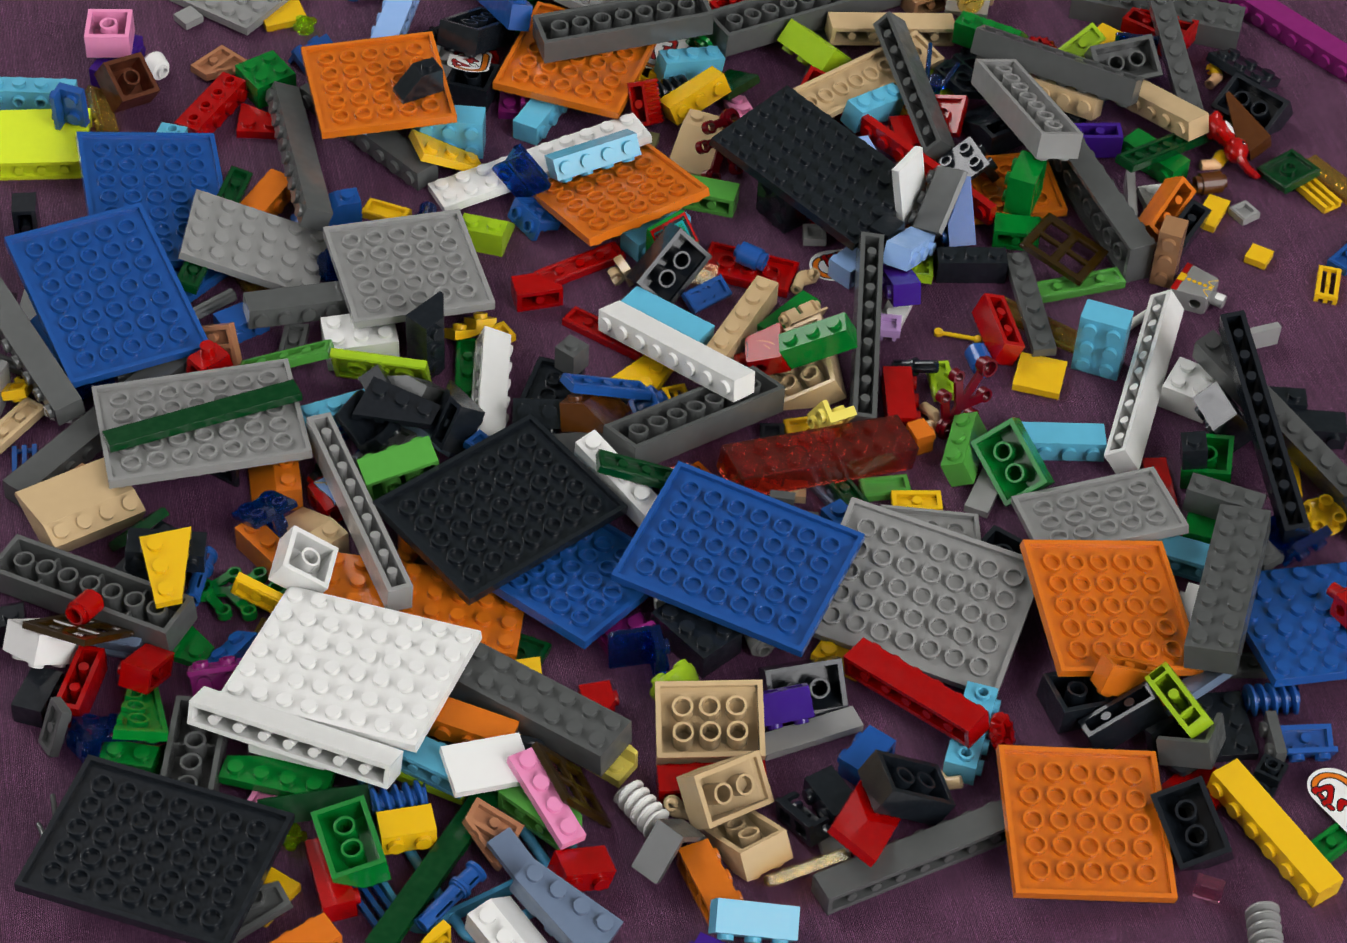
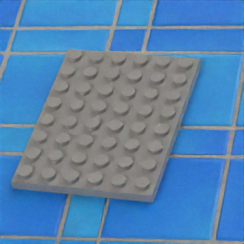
[91,358,313,489]
[813,497,1034,696]

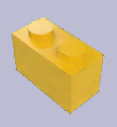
[376,803,437,855]

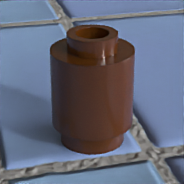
[1192,171,1228,196]

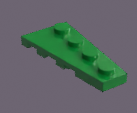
[112,687,169,743]
[218,755,337,796]

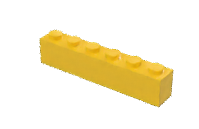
[1207,758,1344,908]

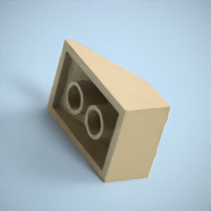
[670,108,723,176]
[269,507,350,554]
[676,750,774,829]
[699,810,793,882]

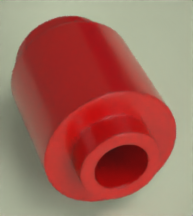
[65,589,104,626]

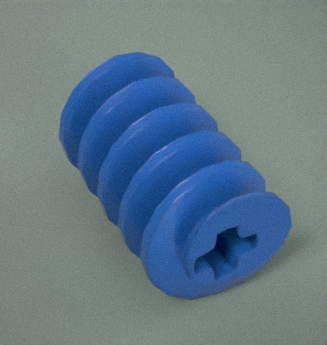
[1242,683,1301,717]
[369,780,428,817]

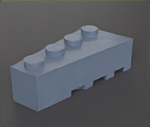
[509,856,624,943]

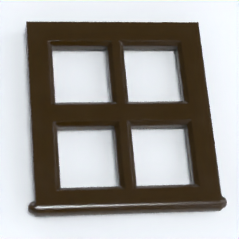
[1019,213,1109,286]
[22,614,134,647]
[531,741,612,828]

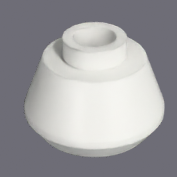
[144,51,169,80]

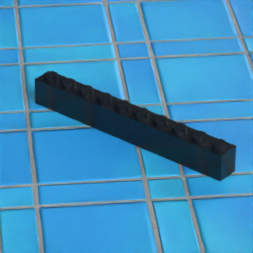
[1218,310,1310,544]

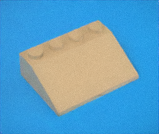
[768,313,847,410]
[14,457,146,552]
[655,679,766,768]

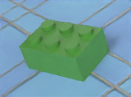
[357,435,439,501]

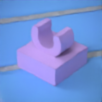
[880,313,902,342]

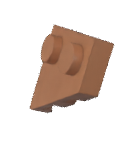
[190,45,247,81]
[202,322,242,366]
[462,797,525,871]

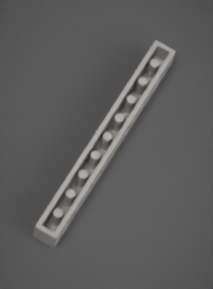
[306,412,413,611]

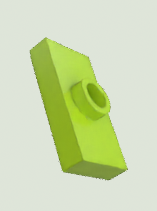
[912,255,934,284]
[926,360,954,402]

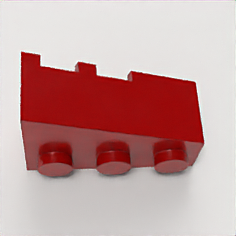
[1120,7,1199,56]

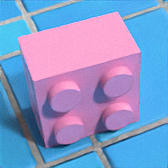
[84,9,135,58]

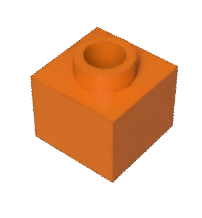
[904,418,936,456]

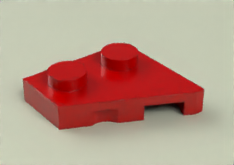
[236,103,276,139]

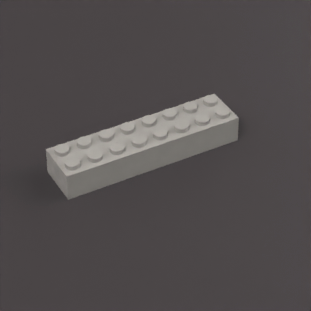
[971,59,1083,161]

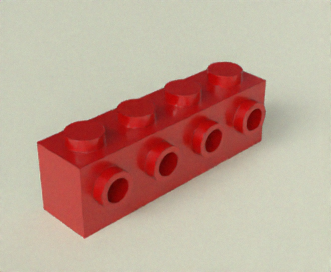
[174,72,248,133]

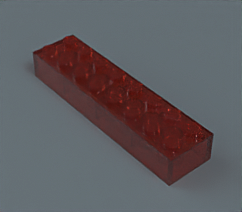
[716,414,919,495]

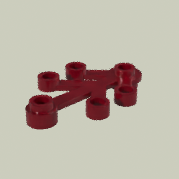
[695,108,744,180]
[935,356,998,439]

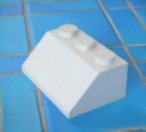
[465,896,548,943]

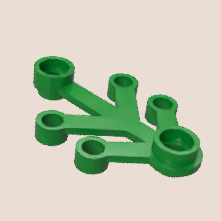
[200,566,287,621]

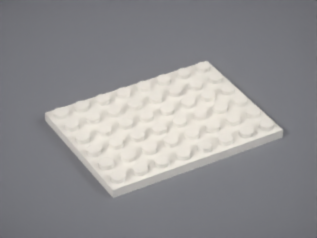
[221,587,482,753]

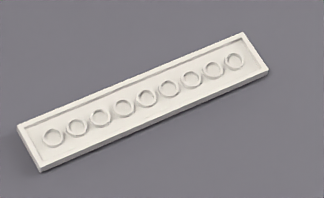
[428,113,652,211]

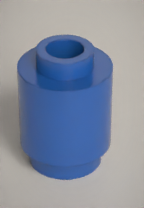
[733,241,769,271]
[964,343,992,378]

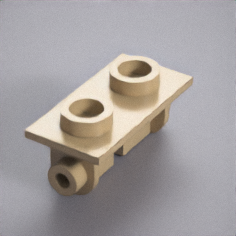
[778,300,828,328]

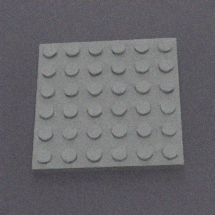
[323,209,495,329]

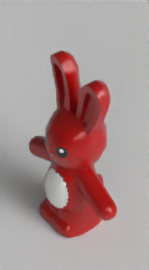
[1206,110,1261,180]

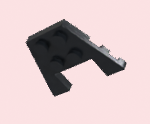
[932,47,984,99]

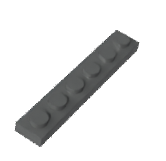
[1007,252,1057,357]

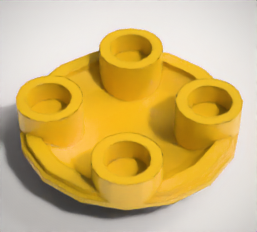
[1303,494,1347,537]

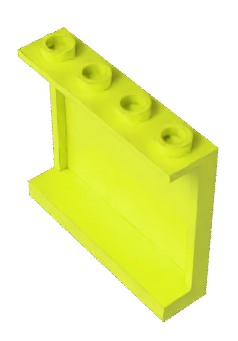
[0,108,93,181]

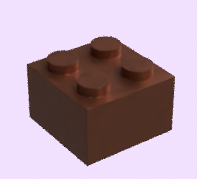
[94,52,160,113]

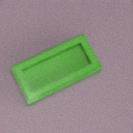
[858,474,911,502]

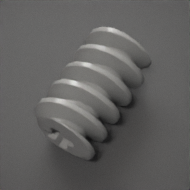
[1245,901,1284,943]

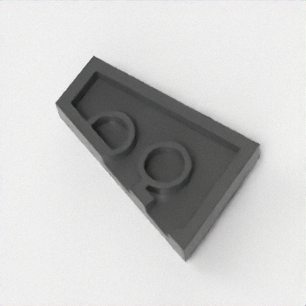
[233,881,294,943]

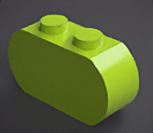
[1144,661,1214,739]

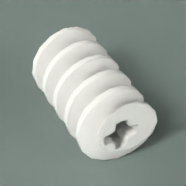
[613,780,669,839]

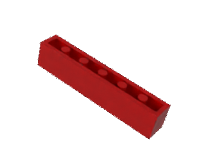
[843,637,989,748]

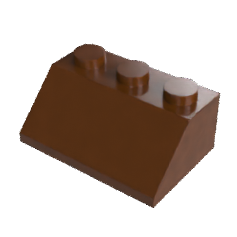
[559,393,631,433]

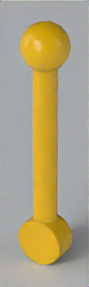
[934,327,982,343]

